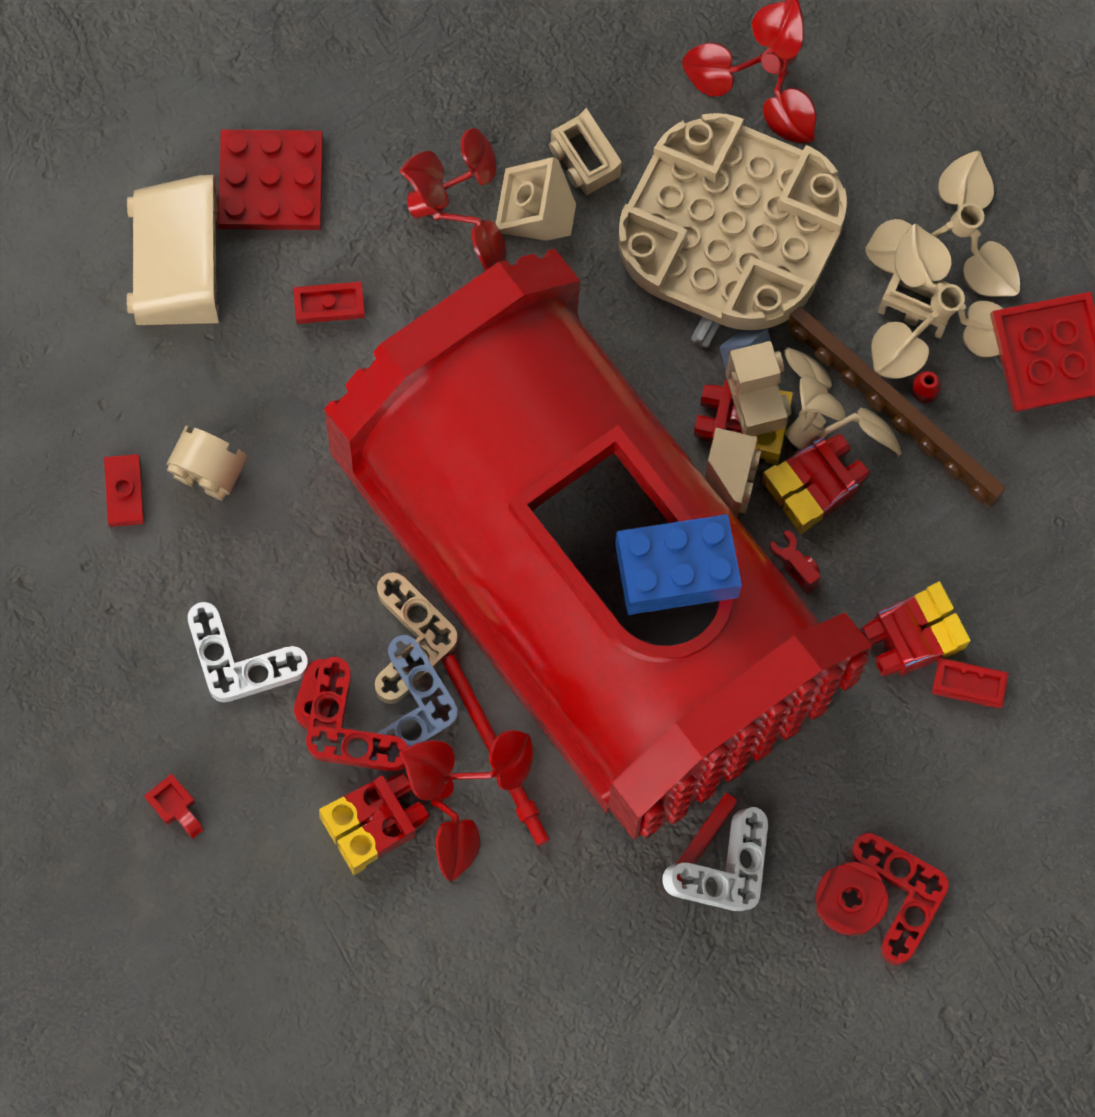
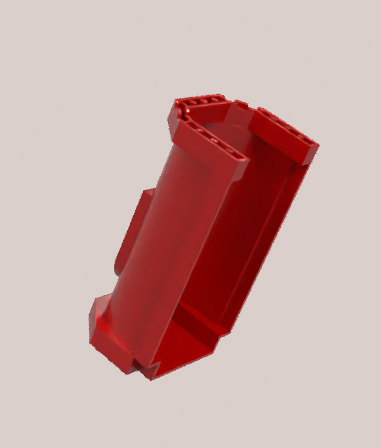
[324,249,872,840]

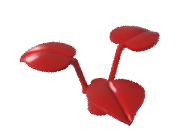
[682,0,817,143]
[399,128,506,271]
[399,730,533,881]

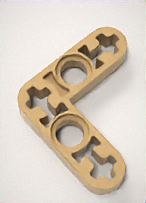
[375,572,458,704]

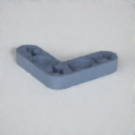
[365,635,458,762]

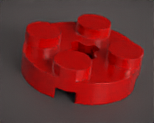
[815,862,889,936]

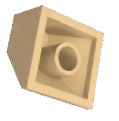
[496,157,576,241]

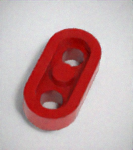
[294,659,340,729]

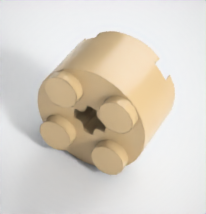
[167,426,248,501]

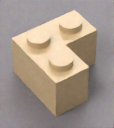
[725,341,791,436]

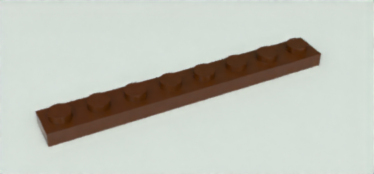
[787,306,1006,508]

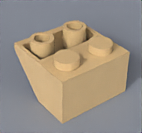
[705,428,761,518]

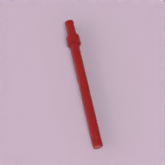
[442,654,550,847]

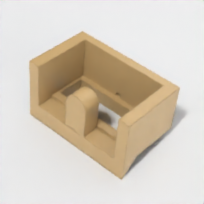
[549,108,622,196]
[878,271,950,339]

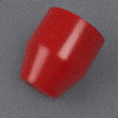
[912,371,941,403]

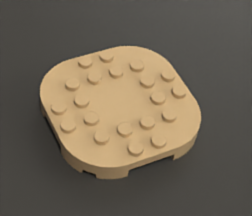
[619,113,847,330]

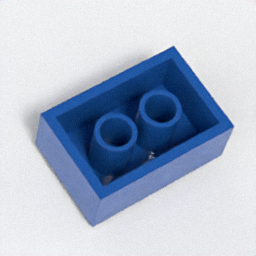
[615,514,742,615]

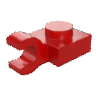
[769,530,821,594]
[144,773,204,840]

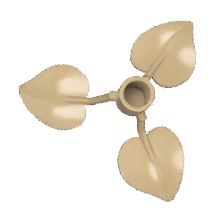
[865,151,1020,297]
[871,224,1004,379]
[784,347,902,457]

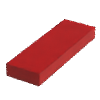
[676,792,737,884]

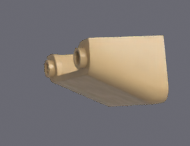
[127,175,219,325]

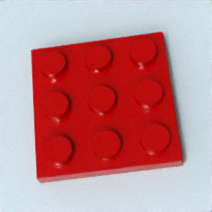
[218,129,323,230]
[990,292,1095,413]

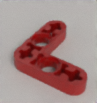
[306,657,408,771]
[851,833,949,965]

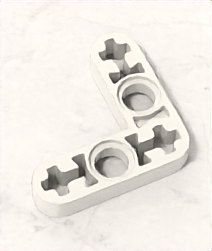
[188,602,308,702]
[662,807,768,911]

